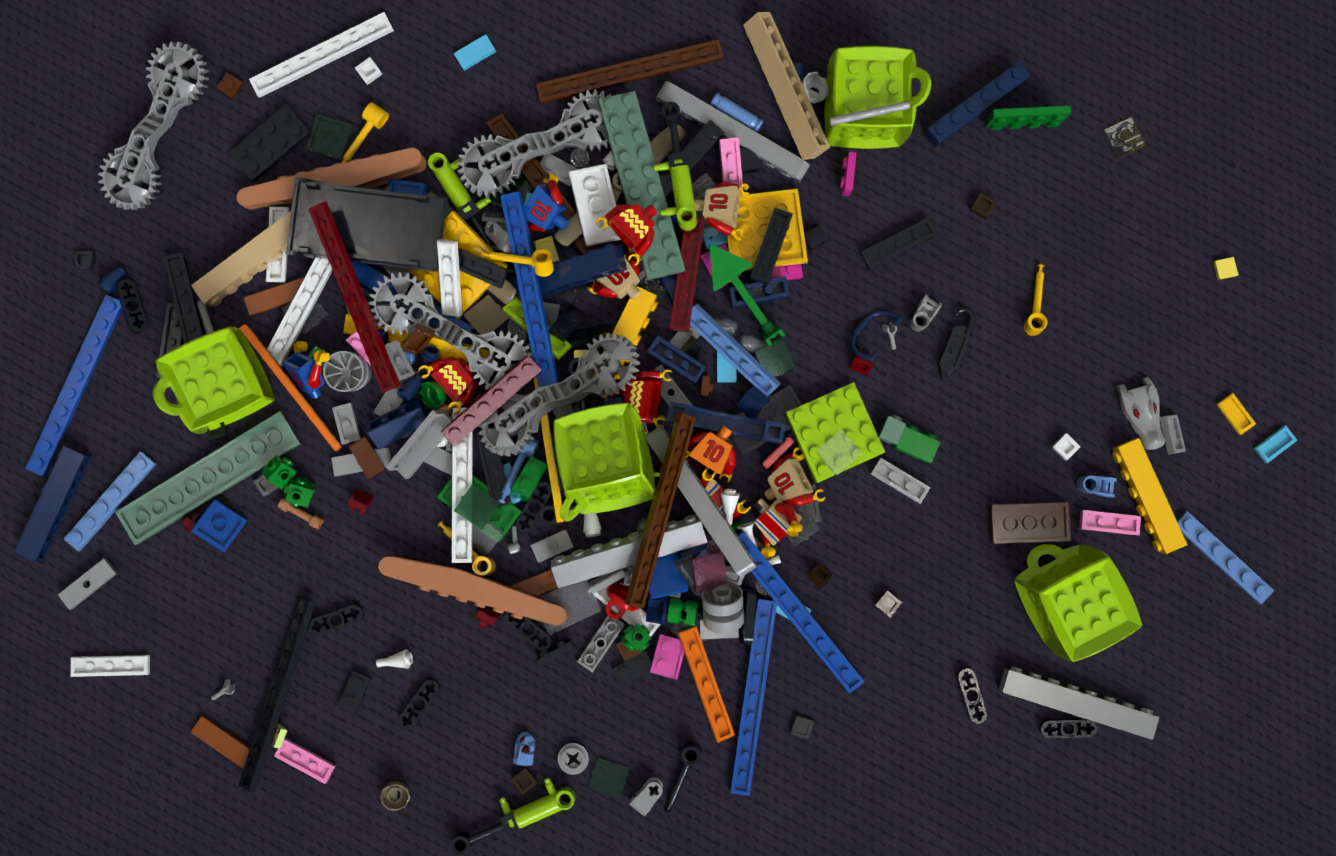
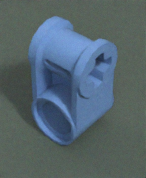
[1077,475,1117,498]

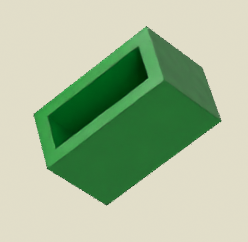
[893,425,940,464]
[510,456,548,502]

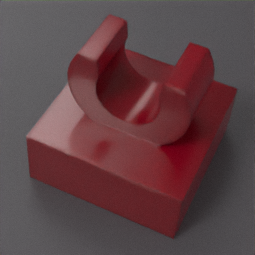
[849,350,875,375]
[347,490,374,515]
[182,514,200,539]
[476,606,501,629]

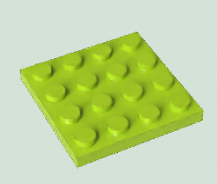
[785,383,885,483]

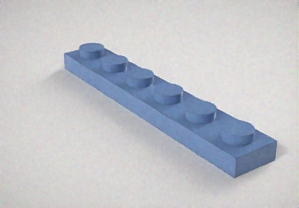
[690,304,781,397]
[64,451,157,551]
[1177,511,1274,605]

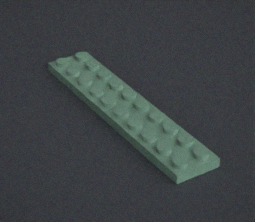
[598,91,685,280]
[115,411,302,545]

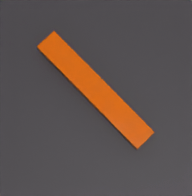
[677,626,735,743]

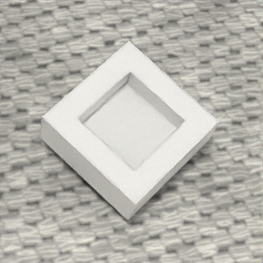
[355,57,382,85]
[1051,433,1080,461]

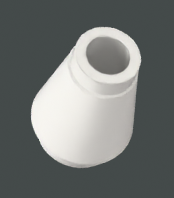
[583,513,602,537]

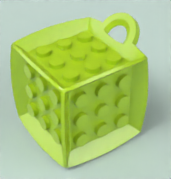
[824,46,931,149]
[153,326,275,434]
[553,403,655,522]
[1014,544,1142,662]

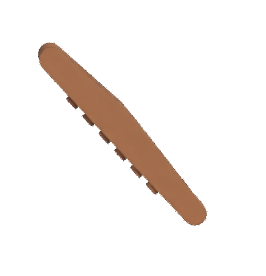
[237,148,427,210]
[378,556,568,625]

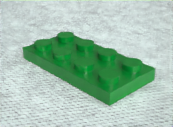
[985,106,1071,130]
[437,476,522,543]

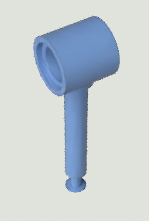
[498,438,539,503]

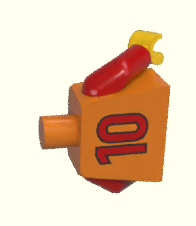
[685,425,736,482]

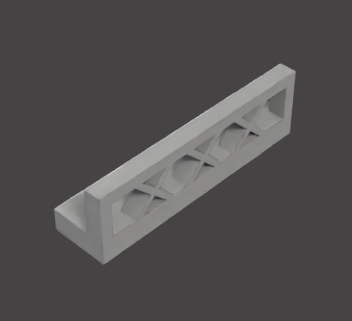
[386,410,453,479]

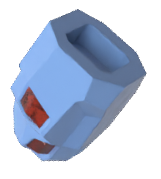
[513,731,536,766]

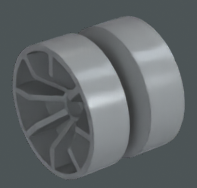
[323,351,372,392]
[702,582,744,633]

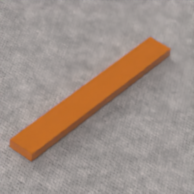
[239,324,343,452]

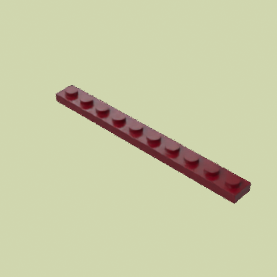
[308,201,400,393]

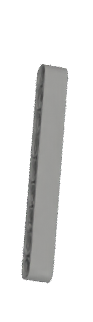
[655,81,810,183]
[645,425,757,578]

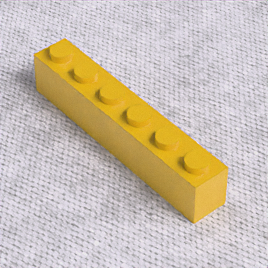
[592,286,659,399]
[1112,438,1187,554]

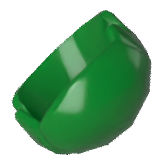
[419,380,447,410]

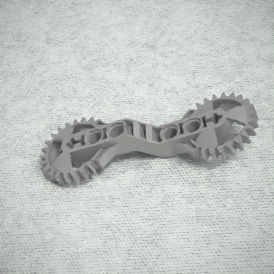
[98,42,209,210]
[457,89,611,198]
[368,272,532,390]
[478,333,640,457]

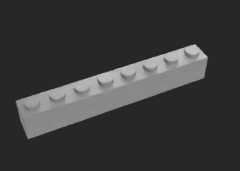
[551,515,707,588]
[998,666,1159,740]

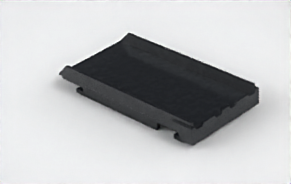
[286,177,448,272]

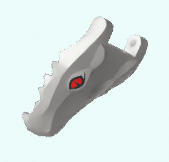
[1116,377,1165,450]

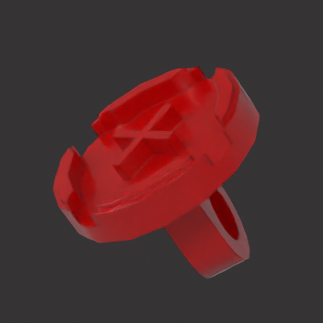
[606,582,639,619]

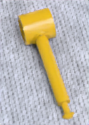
[342,102,389,163]
[481,249,554,277]
[1024,264,1047,336]
[438,521,496,576]

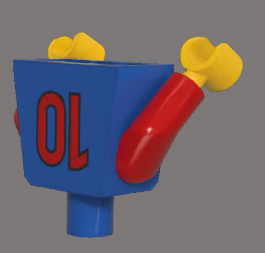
[524,173,569,232]
[282,341,330,399]

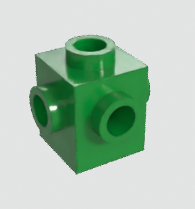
[261,454,297,490]
[284,477,316,508]
[621,623,651,653]

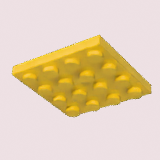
[727,189,808,270]
[408,211,508,319]

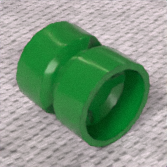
[667,598,698,626]

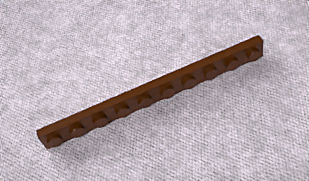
[536,39,723,104]
[486,113,602,255]
[624,412,696,608]

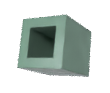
[878,415,906,446]

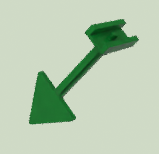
[709,244,785,346]

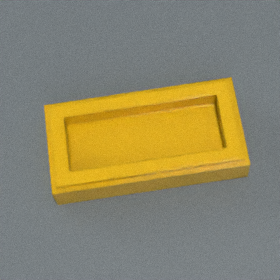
[1216,393,1256,435]

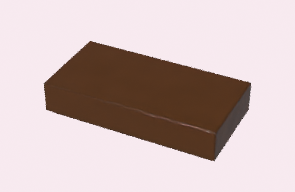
[401,323,435,355]
[349,437,386,480]

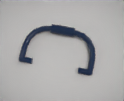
[850,310,902,361]

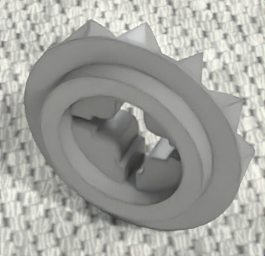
[558,743,589,775]

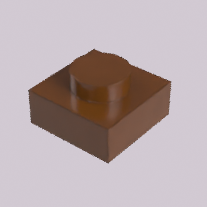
[216,72,244,99]
[700,376,714,397]
[616,640,642,662]

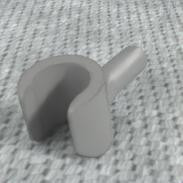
[882,322,897,350]
[508,526,520,554]
[211,679,236,700]

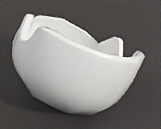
[802,72,829,103]

